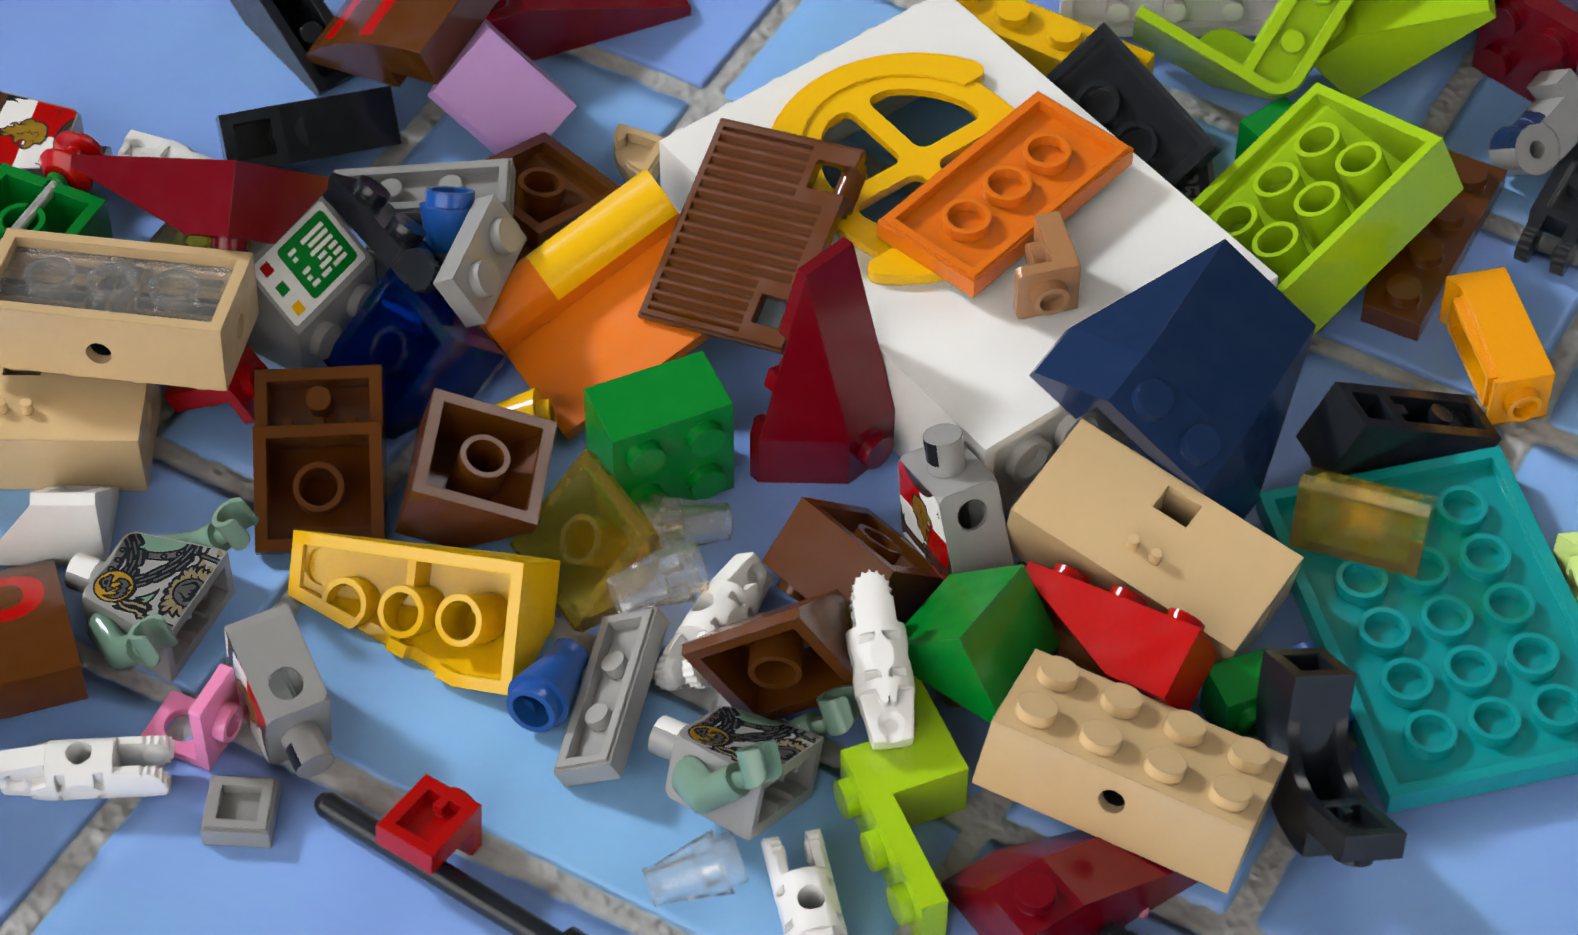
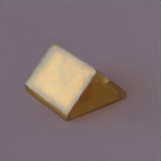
[510,449,662,632]
[1289,467,1439,577]

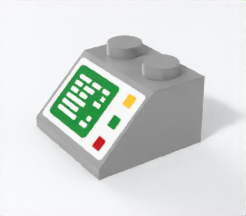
[247,196,379,369]

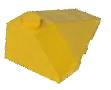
[287,530,560,695]

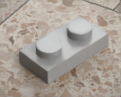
[433,194,527,328]

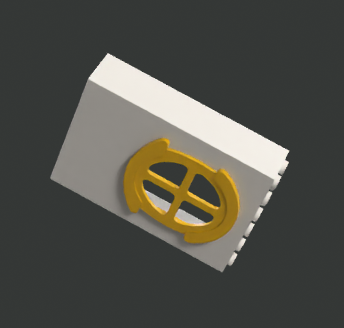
[659,0,1278,519]

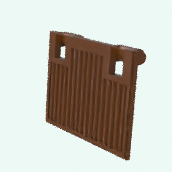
[637,118,868,355]

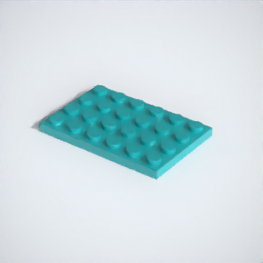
[1256,446,1578,813]

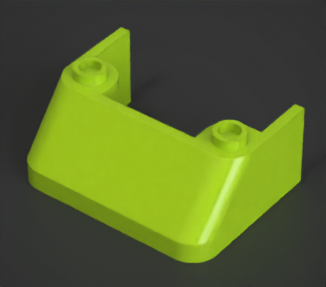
[1132,0,1355,100]

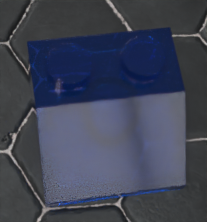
[323,269,505,440]

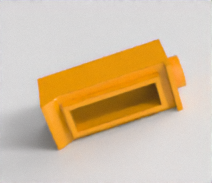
[1438,267,1555,425]

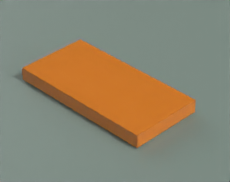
[877,91,1134,298]

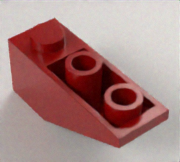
[1025,561,1218,711]

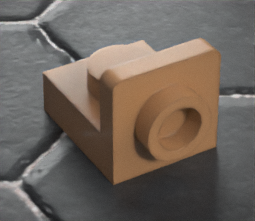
[1013,211,1081,319]

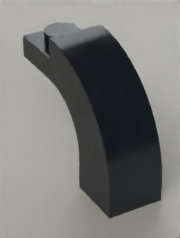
[1256,647,1407,867]

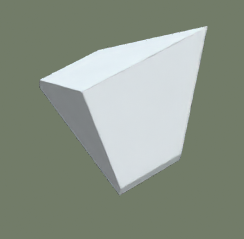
[0,485,119,566]

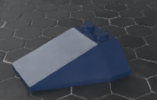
[1029,239,1316,519]

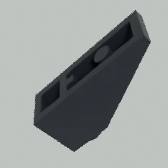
[230,0,356,97]
[1296,381,1502,480]

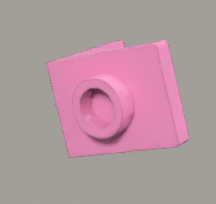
[140,664,244,771]

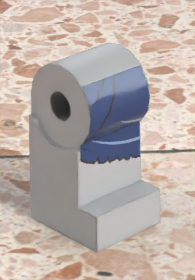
[1488,68,1578,177]

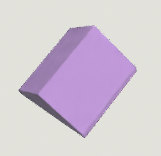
[427,19,577,155]

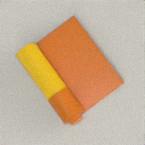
[470,168,711,441]

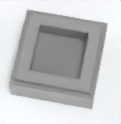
[200,775,281,848]

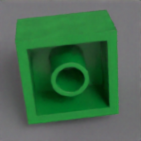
[583,351,734,527]

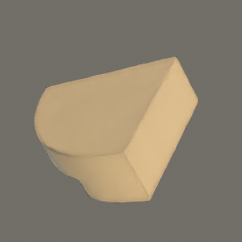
[614,123,666,181]

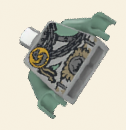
[65,497,260,682]
[648,685,861,841]

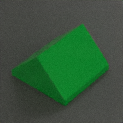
[905,564,1061,724]

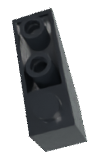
[216,86,402,167]

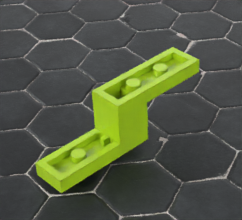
[833,676,969,935]

